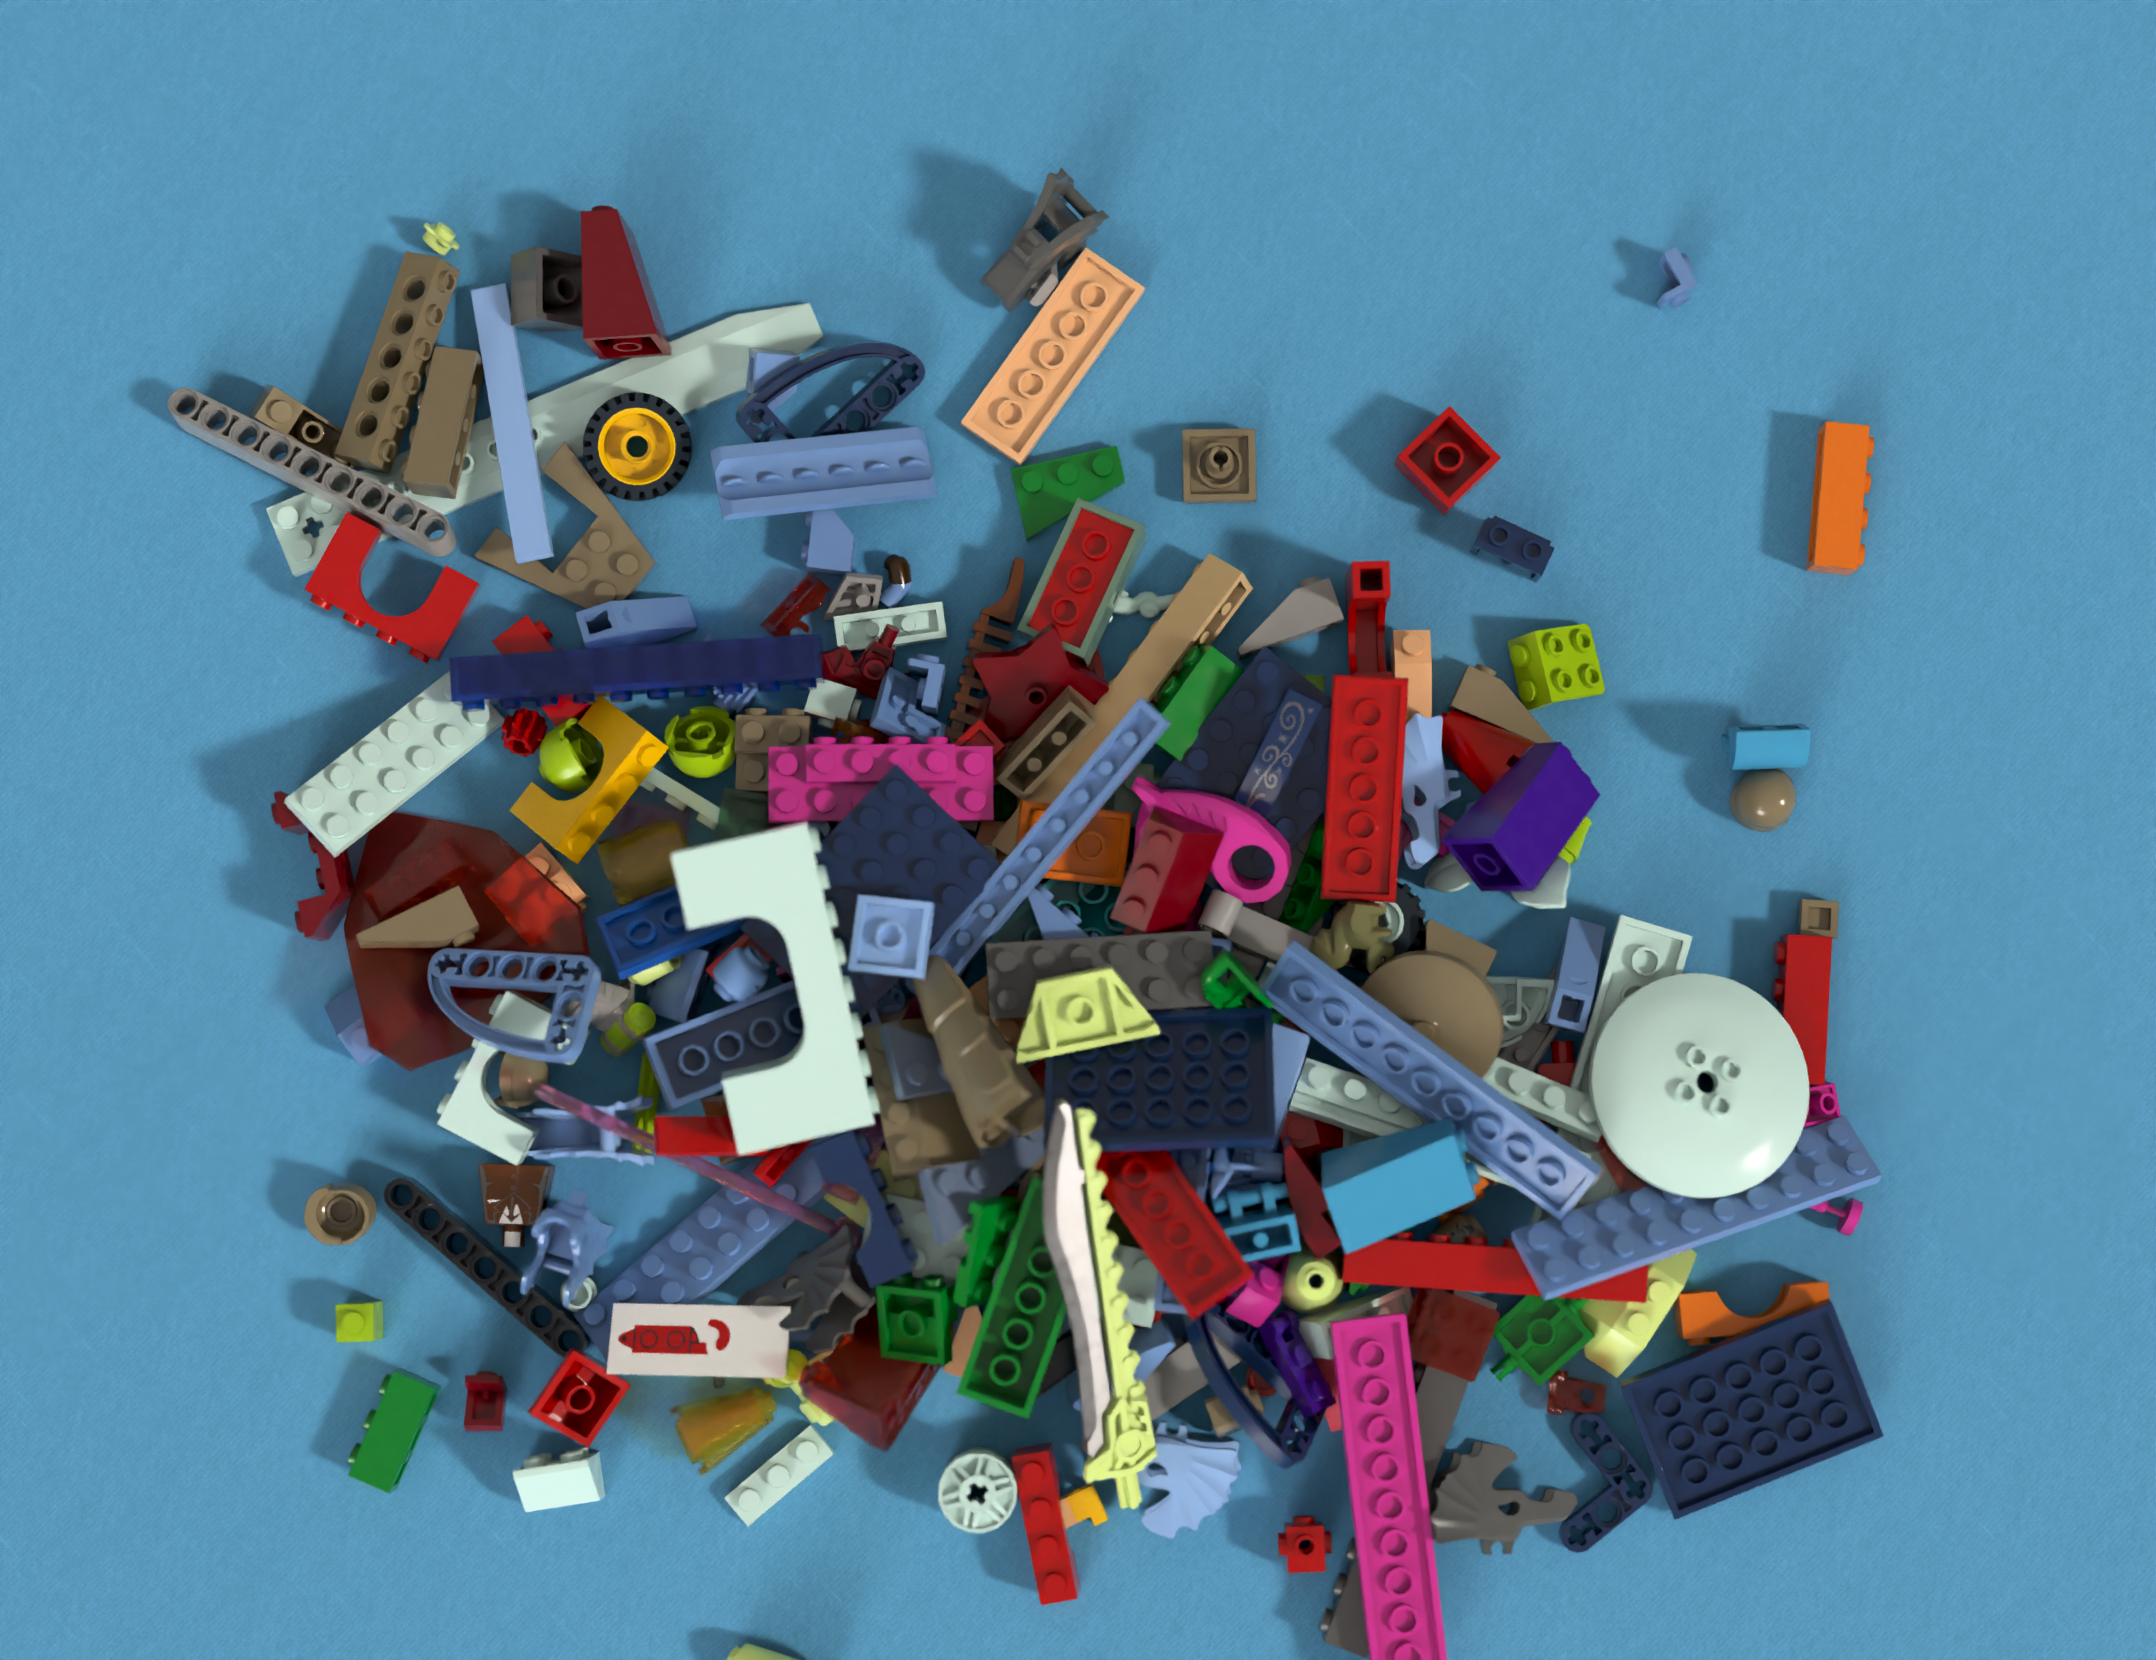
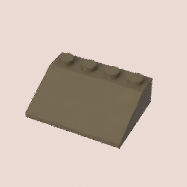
[862,1018,981,1182]

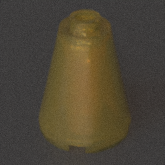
[669,1386,778,1477]

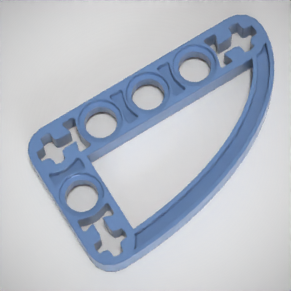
[428,948,601,1063]

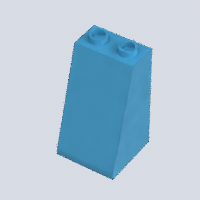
[1321,1117,1480,1254]

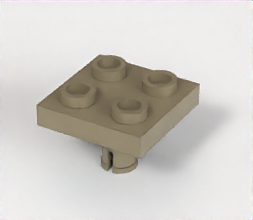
[1182,429,1256,504]

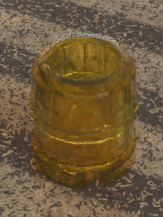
[597,818,690,907]

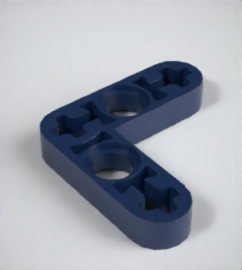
[1559,1411,1653,1553]

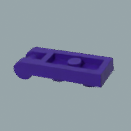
[1259,1310,1337,1419]

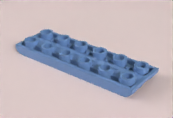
[710,427,938,520]

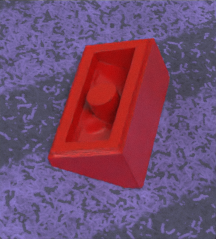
[752,1138,814,1187]

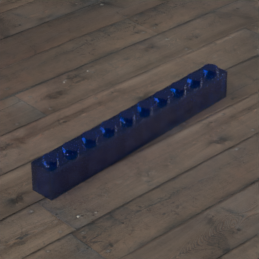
[449,634,825,712]

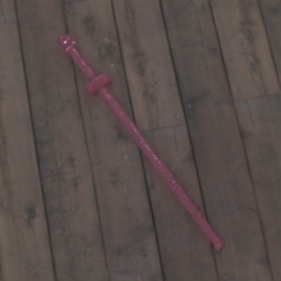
[534,1083,922,1279]

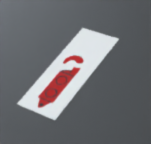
[606,1303,791,1378]

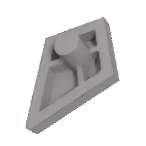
[1025,263,1058,307]
[823,572,883,621]

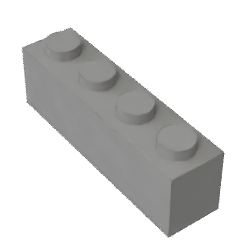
[1143,1330,1243,1421]

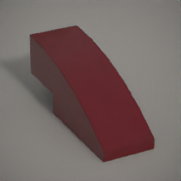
[1283,1136,1342,1259]

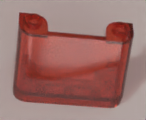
[799,1301,953,1452]

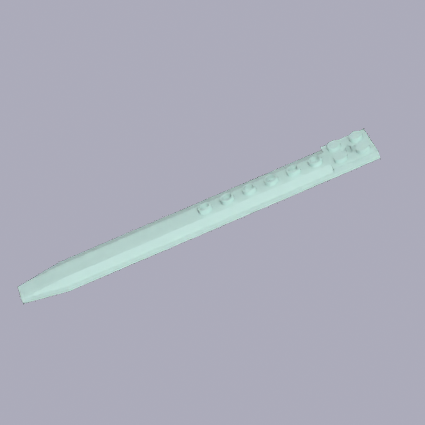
[266,303,824,577]

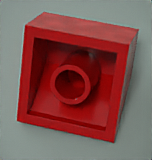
[528,1348,631,1448]

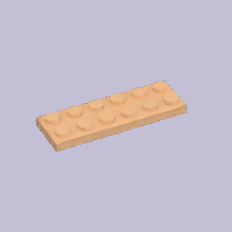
[961,247,1145,466]

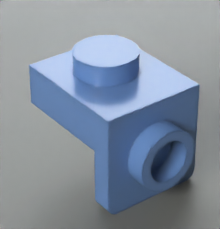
[1656,246,1697,309]

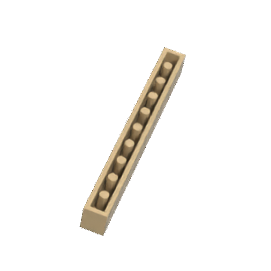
[991,553,1253,859]

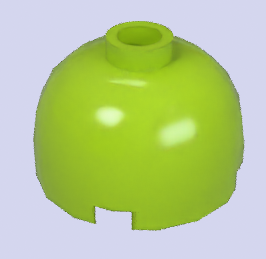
[664,706,737,778]
[539,718,604,793]

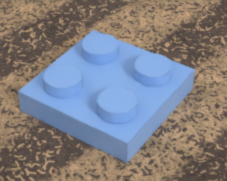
[848,895,935,979]

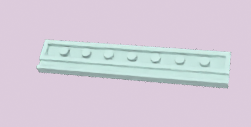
[1289,1057,1591,1208]

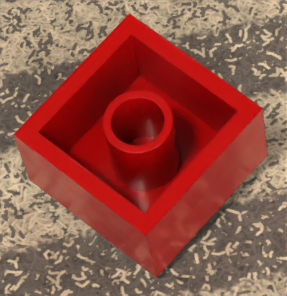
[1393,406,1501,516]

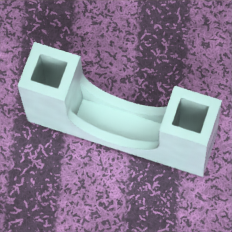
[437,990,591,1166]

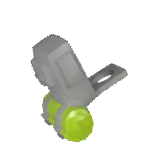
[565,975,656,1057]

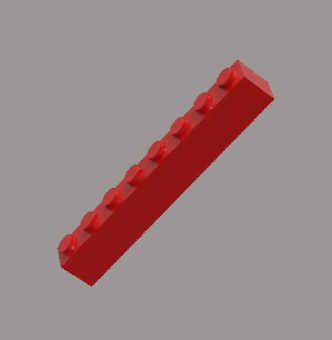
[1341,1231,1648,1303]

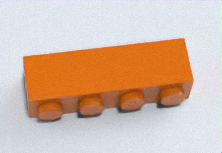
[1806,421,1874,575]

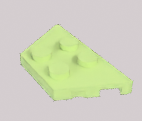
[1015,965,1160,1063]

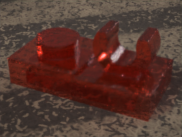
[760,572,830,647]

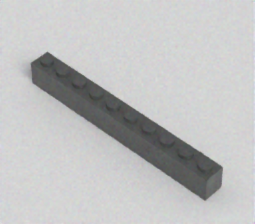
[1318,1290,1498,1659]

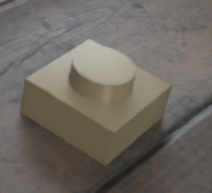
[1797,899,1839,939]

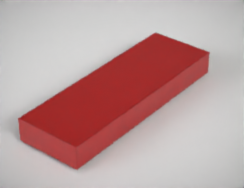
[653,1116,768,1156]

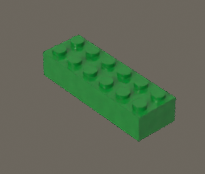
[956,1172,1106,1419]

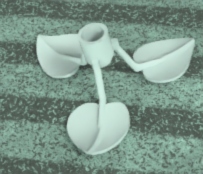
[1424,850,1570,909]

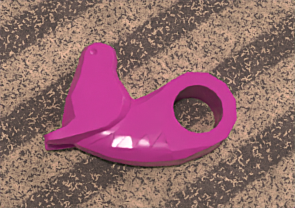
[1131,776,1292,903]

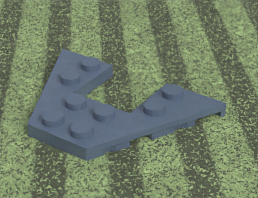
[878,1023,1045,1247]

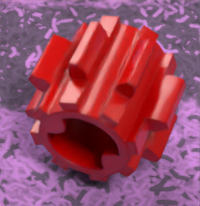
[501,708,548,757]

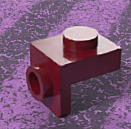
[464,1371,507,1431]

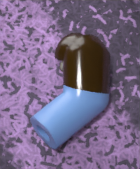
[879,554,912,609]

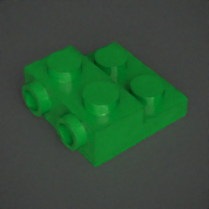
[876,1271,958,1365]

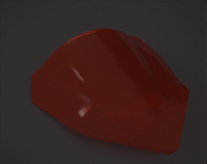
[343,812,589,1071]

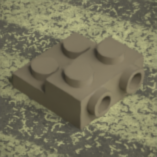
[734,708,813,793]

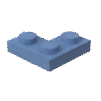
[870,667,947,744]

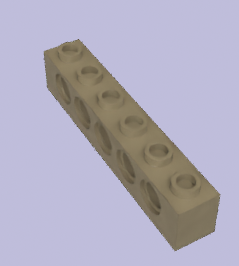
[335,251,460,474]

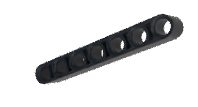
[384,1178,590,1358]

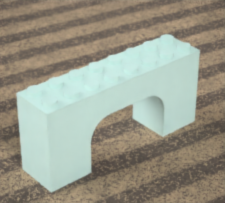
[671,821,880,1155]

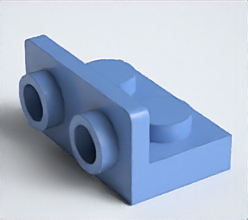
[907,654,947,717]

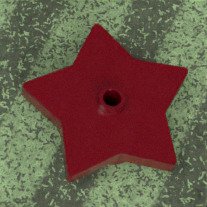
[973,623,1109,739]

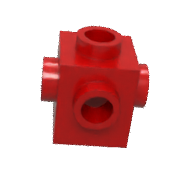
[1278,1515,1332,1573]

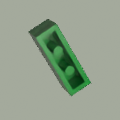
[1153,643,1244,761]
[348,1368,442,1493]

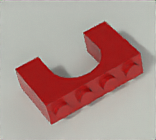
[304,512,481,664]
[1345,561,1393,677]

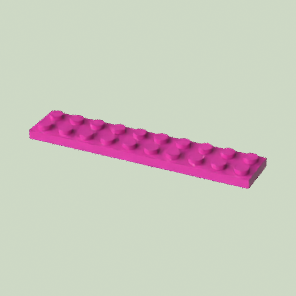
[1329,1312,1447,1660]

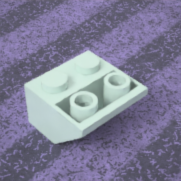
[513,1447,605,1512]

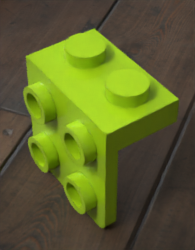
[1507,624,1605,711]

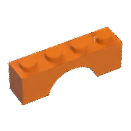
[1674,1280,1830,1345]

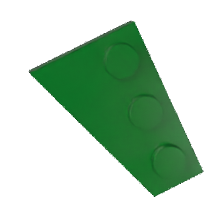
[1011,445,1125,541]
[952,1194,1020,1308]

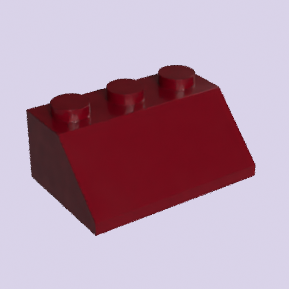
[1110,805,1225,932]

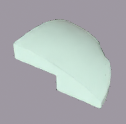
[1485,975,1554,1049]

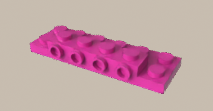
[769,737,993,823]

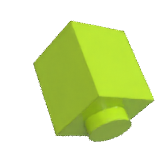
[336,1301,383,1343]

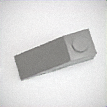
[1236,576,1344,660]

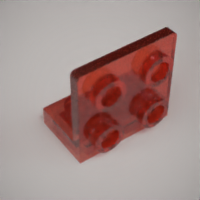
[1406,1287,1500,1382]

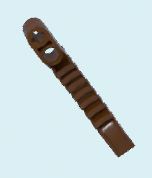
[944,557,1024,837]

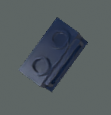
[1470,515,1554,583]

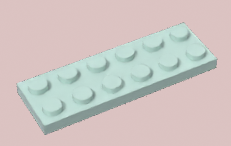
[285,667,504,857]

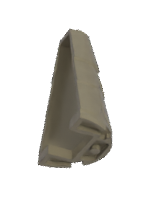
[912,954,1045,1149]

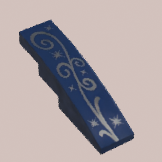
[1233,688,1323,819]

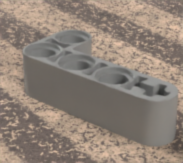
[1197,889,1336,971]

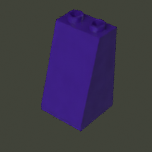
[1441,742,1600,891]

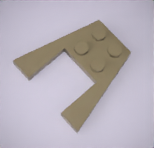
[474,442,657,609]

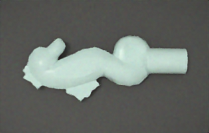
[1108,590,1175,623]

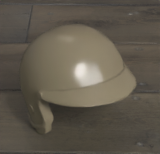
[1730,769,1796,832]
[493,1051,550,1109]
[304,1182,377,1245]

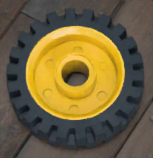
[583,392,692,501]

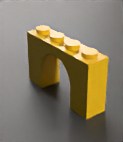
[509,695,669,864]

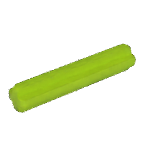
[631,1052,660,1154]

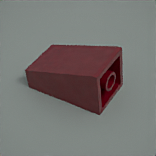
[581,205,671,360]

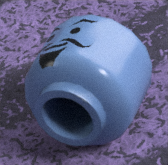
[713,946,770,1002]

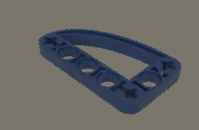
[736,341,925,443]
[1183,1296,1326,1468]

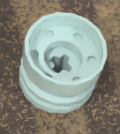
[938,1447,1018,1533]

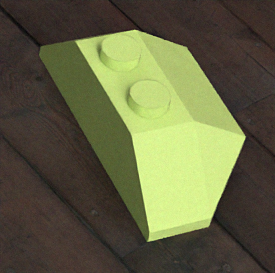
[1578,1249,1697,1378]

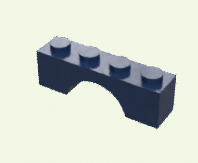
[810,1128,918,1288]

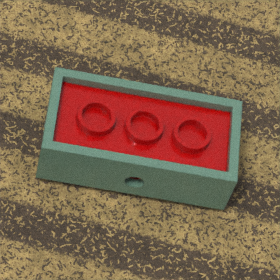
[1017,498,1148,667]

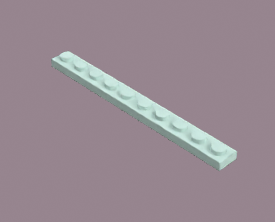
[1253,962,1602,1143]

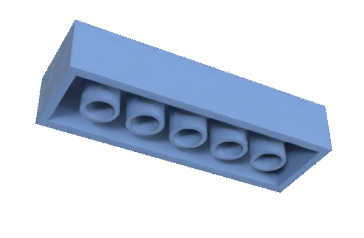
[642,980,882,1111]

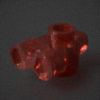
[1547,1370,1607,1416]

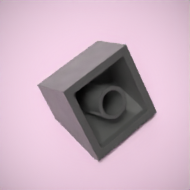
[511,246,583,332]

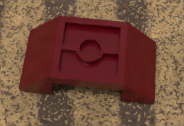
[271,791,357,941]

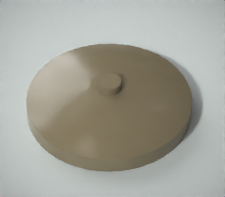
[1361,950,1504,1079]

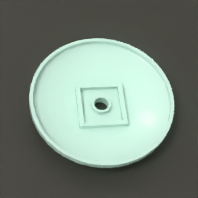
[1589,973,1809,1198]

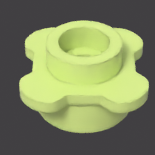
[422,222,460,255]

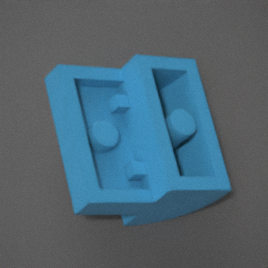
[1721,724,1811,770]

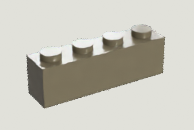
[401,346,484,499]

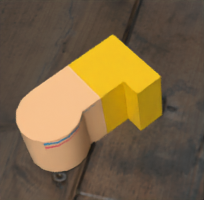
[1060,1482,1108,1530]

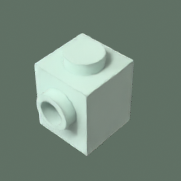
[804,676,863,731]

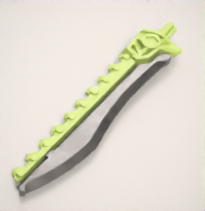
[1043,1099,1157,1509]

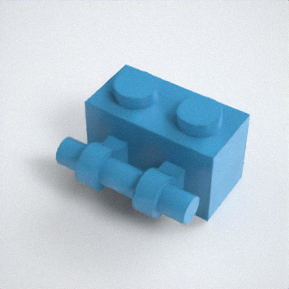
[1211,1182,1301,1262]

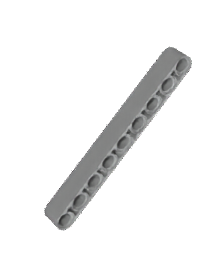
[168,387,457,557]

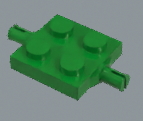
[1489,1295,1596,1386]

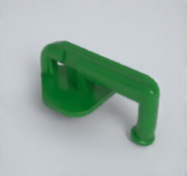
[1201,948,1287,1027]

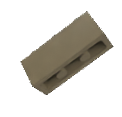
[996,685,1098,800]

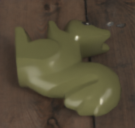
[1310,900,1395,974]

